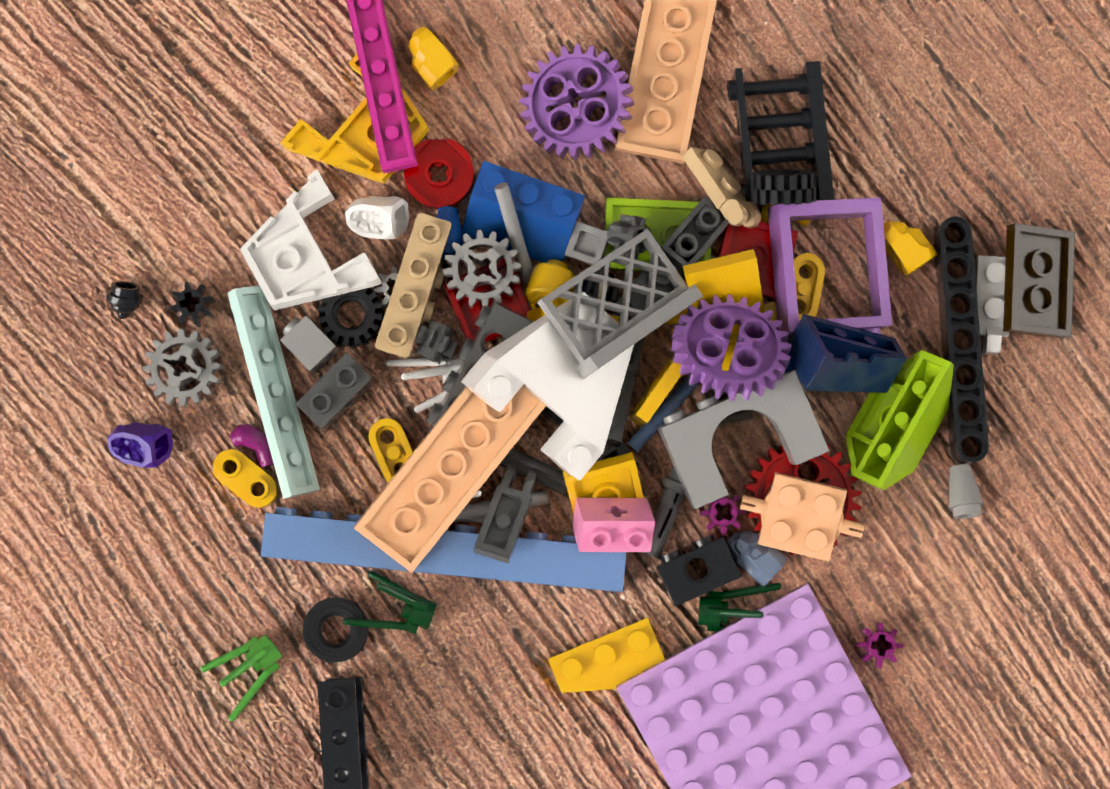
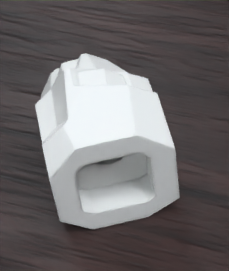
[345,196,409,240]

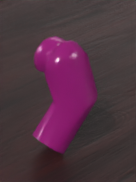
[230,424,274,468]

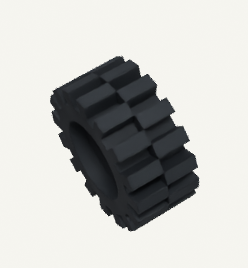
[751,169,816,205]
[318,288,384,348]

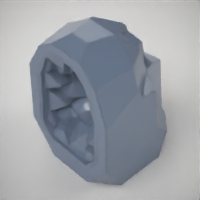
[727,530,788,587]

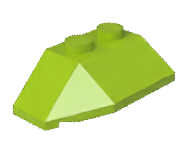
[846,350,954,491]

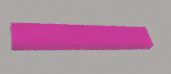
[346,0,418,174]

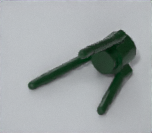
[343,571,437,634]
[698,583,782,632]

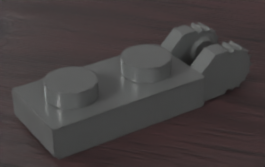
[474,464,538,564]

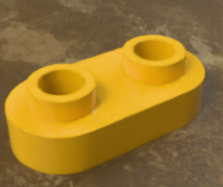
[793,253,825,321]
[368,418,413,483]
[213,449,278,508]

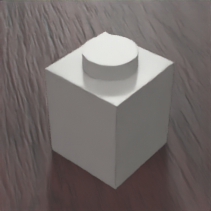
[280,316,339,375]

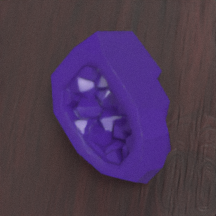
[107,422,173,468]

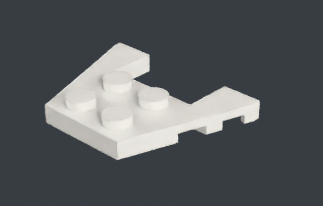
[240,169,382,310]

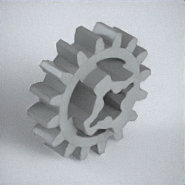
[443,230,522,308]
[143,328,223,407]

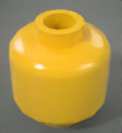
[526,260,575,309]

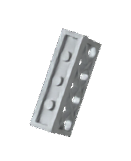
[537,229,703,379]

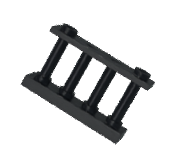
[727,61,834,202]
[317,677,370,789]

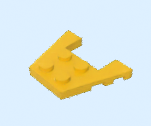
[281,54,430,184]

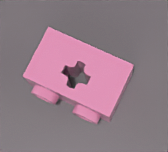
[572,498,655,552]

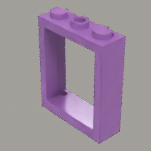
[767,197,892,336]

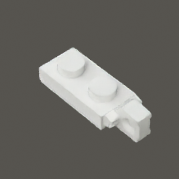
[975,255,1009,355]

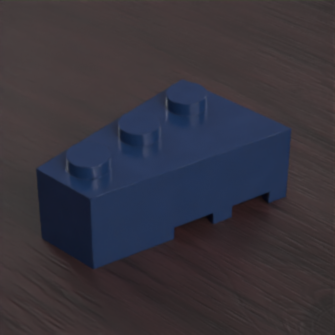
[788,314,907,393]

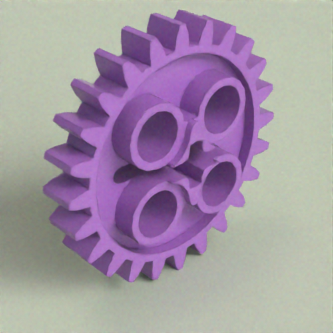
[519,44,635,160]
[671,294,791,401]

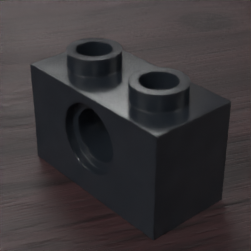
[656,534,741,607]

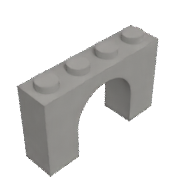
[657,370,829,509]

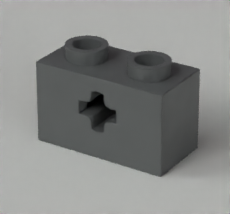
[296,352,375,433]

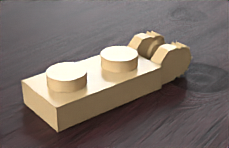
[682,147,762,228]

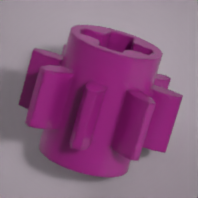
[700,495,746,535]
[856,622,903,668]

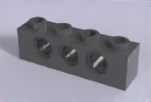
[426,301,533,432]

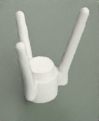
[385,355,472,413]

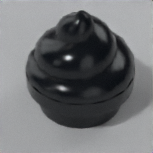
[106,281,143,319]

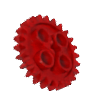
[744,444,862,555]

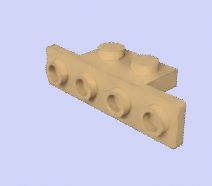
[375,213,452,359]

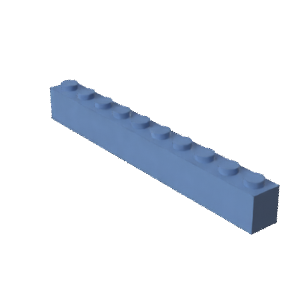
[261,507,627,592]

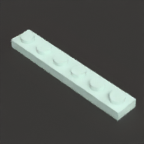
[227,285,320,499]

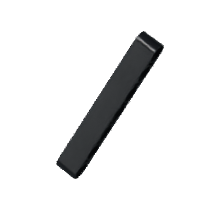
[934,216,989,464]

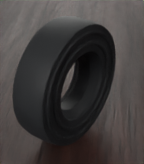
[303,597,368,663]

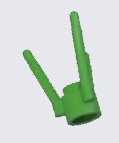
[200,634,283,722]

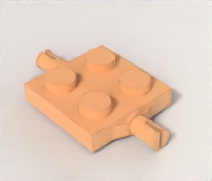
[740,472,865,561]

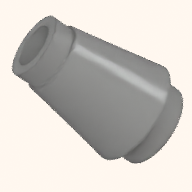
[949,464,985,519]

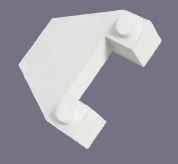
[461,292,634,481]

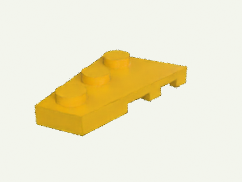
[548,618,665,693]

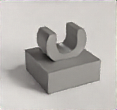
[565,221,608,265]

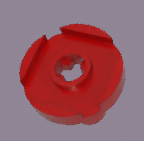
[404,138,475,210]

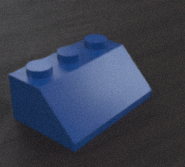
[461,161,585,263]

